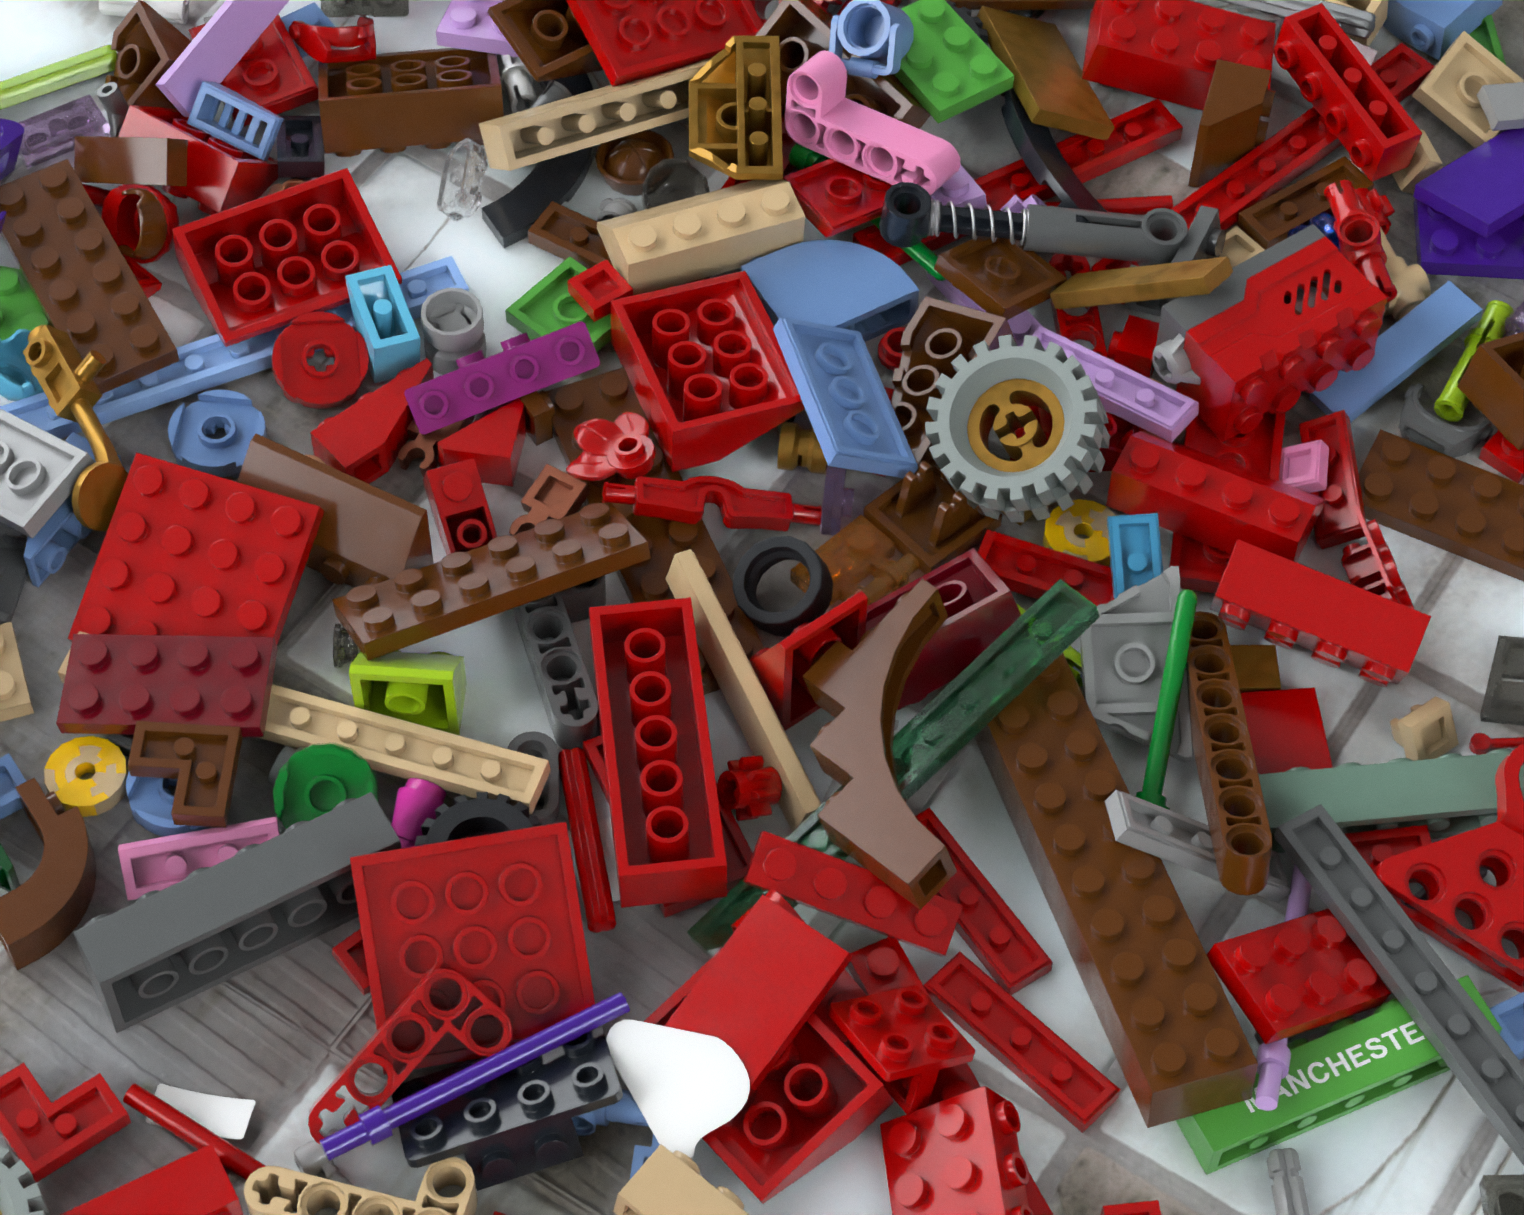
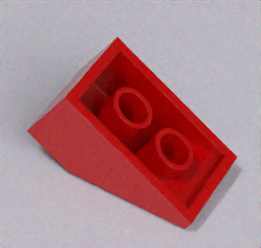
[749,591,868,731]

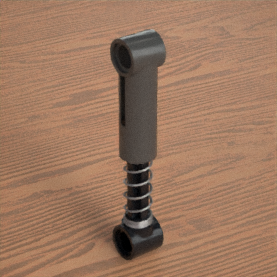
[879,182,1188,266]

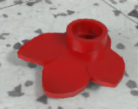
[566,411,656,481]

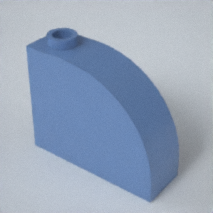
[1383,0,1503,60]
[741,240,919,342]

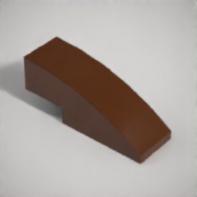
[74,136,188,187]

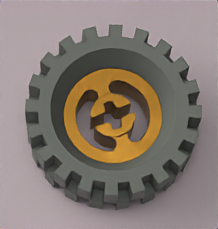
[925,335,1110,523]

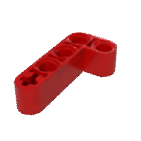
[308,968,513,1144]

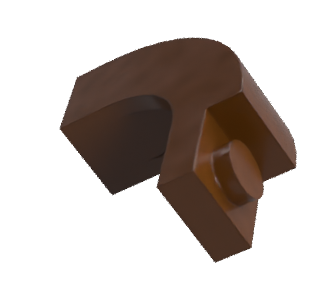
[0,777,96,971]

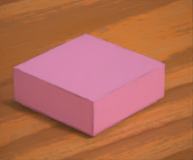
[1279,439,1329,493]

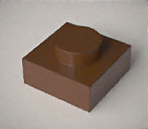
[511,390,555,446]

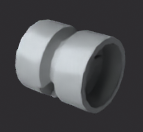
[421,288,486,375]

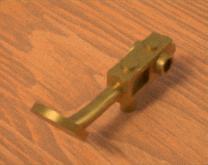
[23,324,128,531]

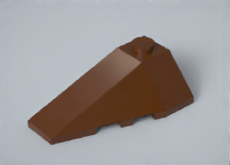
[891,296,1017,472]

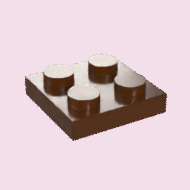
[934,236,1067,320]

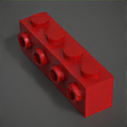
[1273,3,1422,182]

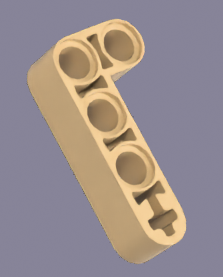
[243,1157,478,1215]

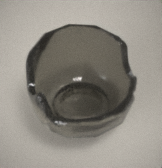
[641,158,710,210]

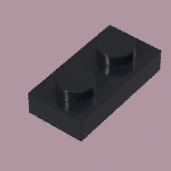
[276,116,325,181]

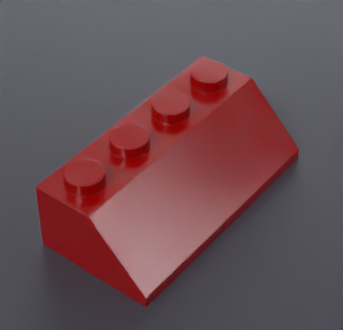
[1106,430,1326,562]

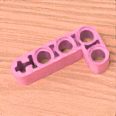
[785,50,961,196]

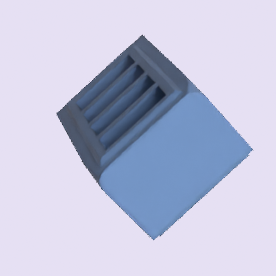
[187,81,283,161]

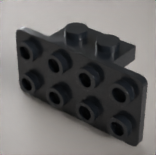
[391,1026,623,1191]

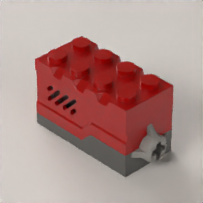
[1152,224,1388,442]

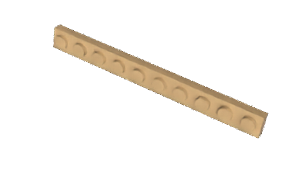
[57,631,551,814]

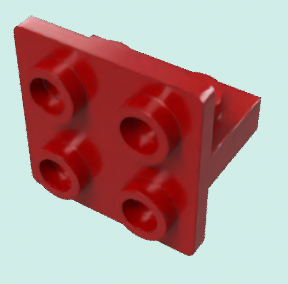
[828,985,975,1116]

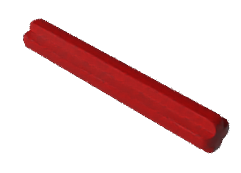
[558,747,616,933]

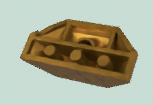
[689,36,783,180]

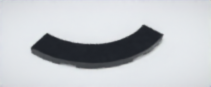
[481,73,596,249]
[999,88,1107,212]

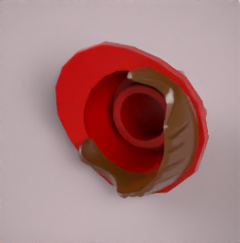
[101,184,181,264]

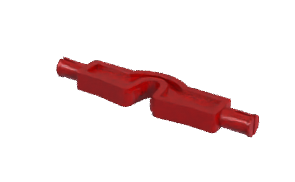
[602,476,822,532]

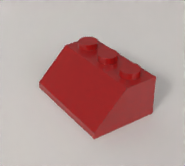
[118,105,278,215]

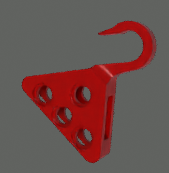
[1373,743,1524,993]

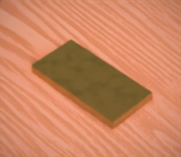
[976,6,1115,140]

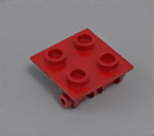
[1341,505,1414,609]

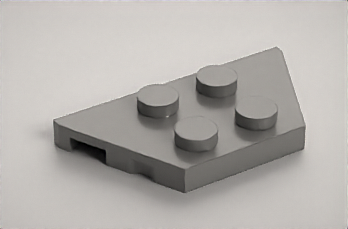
[1079,566,1193,762]

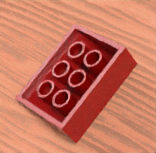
[172,168,402,347]
[611,271,805,472]
[643,949,894,1204]

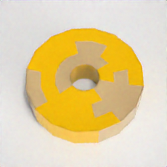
[1043,499,1116,566]
[44,736,129,817]

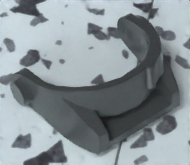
[1398,383,1493,458]

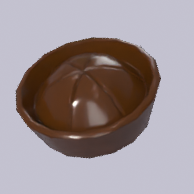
[595,130,674,196]

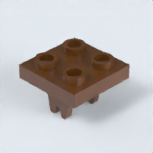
[863,458,1002,574]

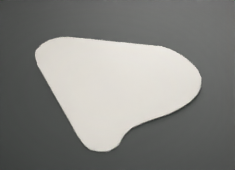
[606,1019,750,1158]

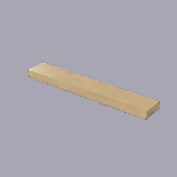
[666,549,823,836]

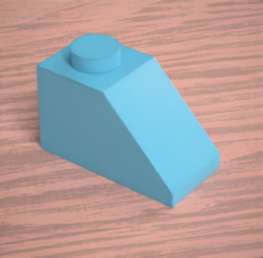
[345,265,420,383]

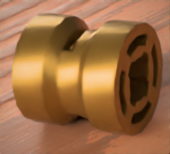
[777,421,828,474]

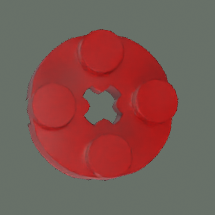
[272,312,369,409]

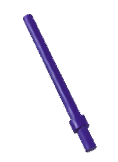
[319,992,630,1161]

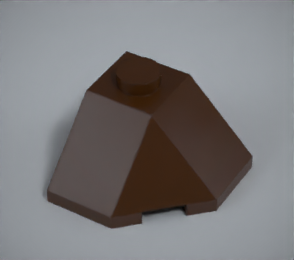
[105,0,191,109]

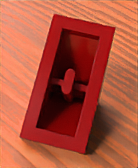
[437,398,526,487]

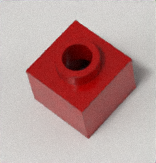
[1107,314,1159,378]

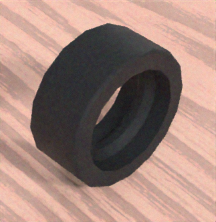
[733,536,833,636]

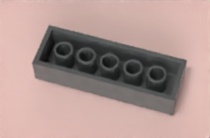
[73,792,401,1033]

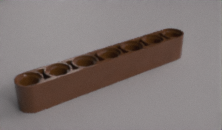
[1186,611,1272,896]

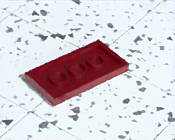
[56,634,278,737]

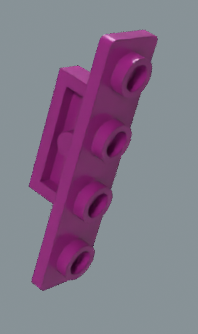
[404,321,600,435]

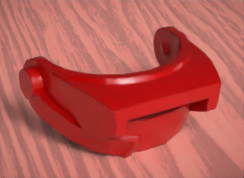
[289,16,376,63]

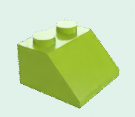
[349,650,467,735]

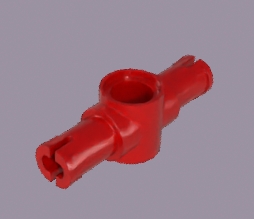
[1324,180,1398,303]

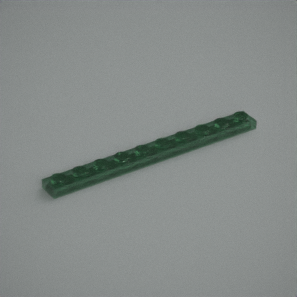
[687,579,1100,958]

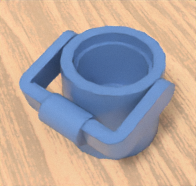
[829,0,914,79]

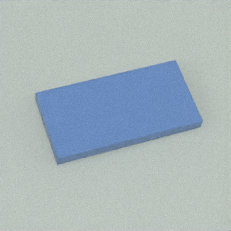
[773,317,918,478]

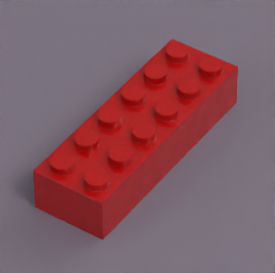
[589,597,727,908]

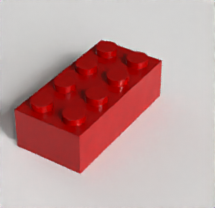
[1082,0,1276,111]
[1210,539,1431,688]

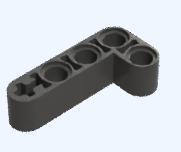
[514,575,606,750]

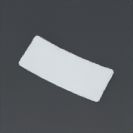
[145,1084,256,1140]

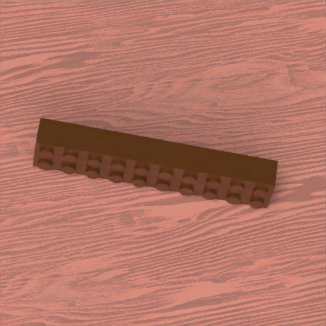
[961,646,1258,1128]

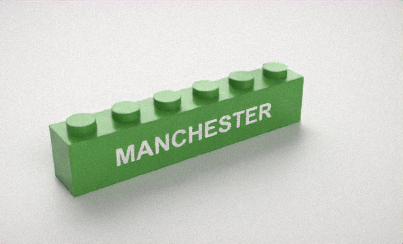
[1176,975,1502,1175]

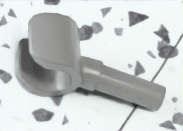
[294,1140,354,1186]

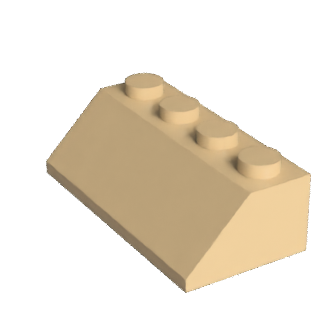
[597,180,806,296]

